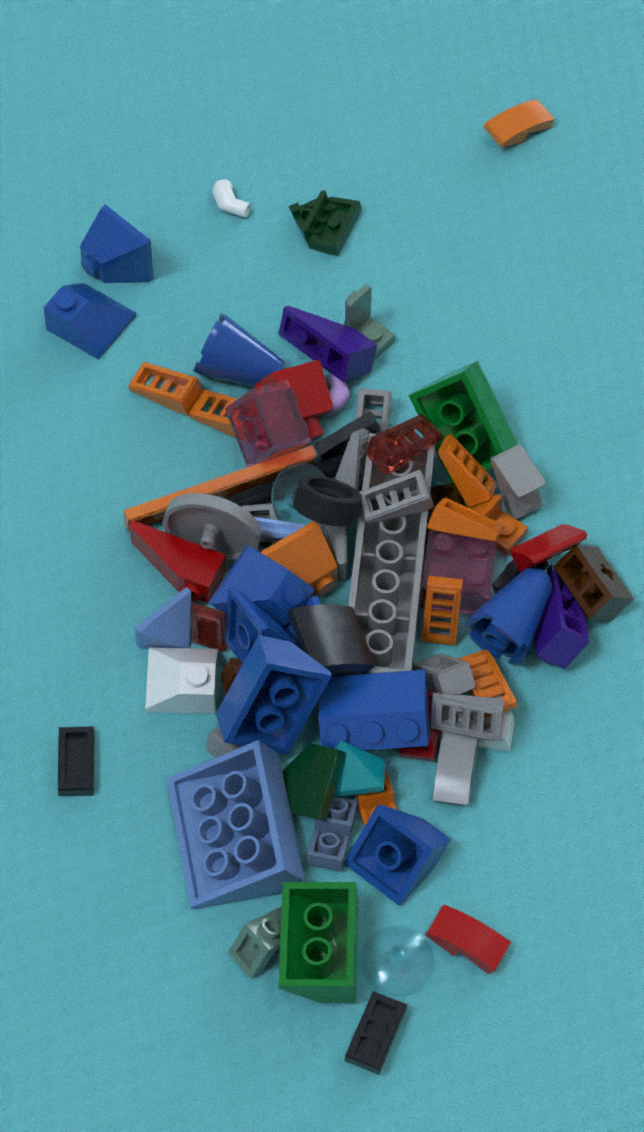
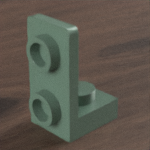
[344,284,395,361]
[228,906,282,979]

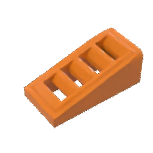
[128,362,203,416]
[189,389,262,443]
[438,434,497,507]
[427,497,505,541]
[421,575,463,645]
[459,649,518,718]

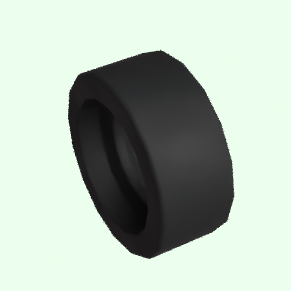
[293,475,361,527]

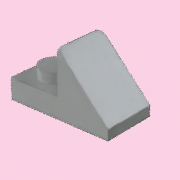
[490,444,546,520]

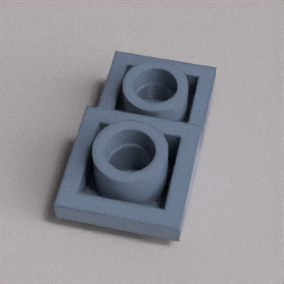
[306,797,358,871]

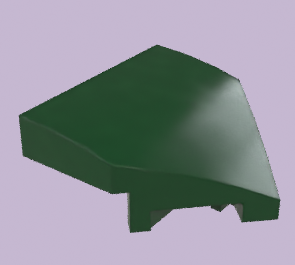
[289,190,362,256]
[282,743,345,822]

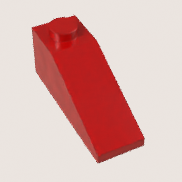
[129,520,226,604]

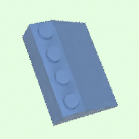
[167,740,305,909]

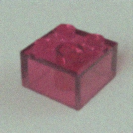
[225,379,311,467]
[420,529,496,614]

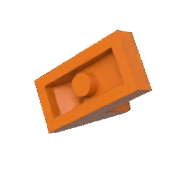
[464,495,528,556]

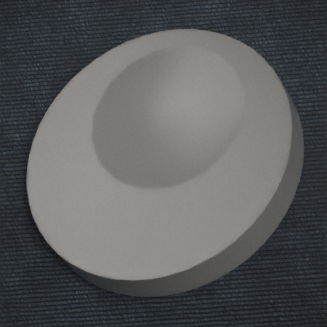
[163,493,262,563]

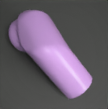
[326,373,350,416]

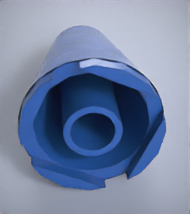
[193,313,285,388]
[465,568,553,664]

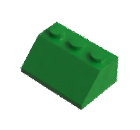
[408,361,518,483]
[278,882,359,1003]

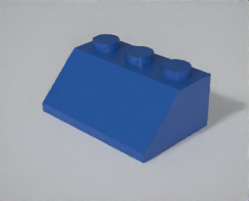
[216,635,332,754]
[318,669,431,750]

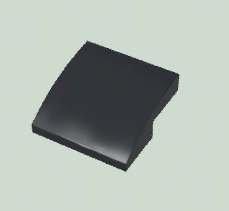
[287,605,376,676]

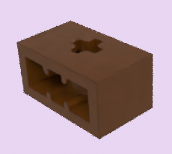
[553,544,634,621]

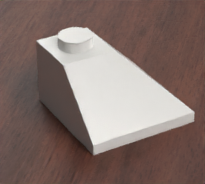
[145,647,218,714]

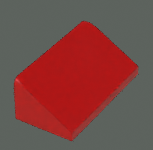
[510,524,588,572]

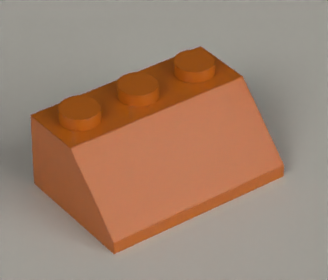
[229,521,338,599]

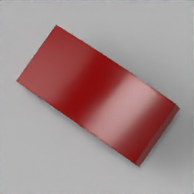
[424,905,511,974]

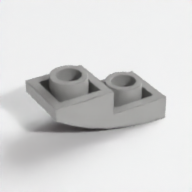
[433,731,479,805]

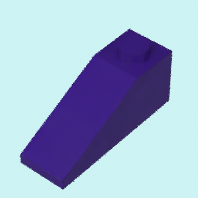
[278,305,377,382]
[534,564,589,670]

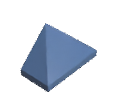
[134,587,192,649]

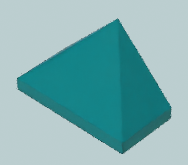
[333,741,386,797]

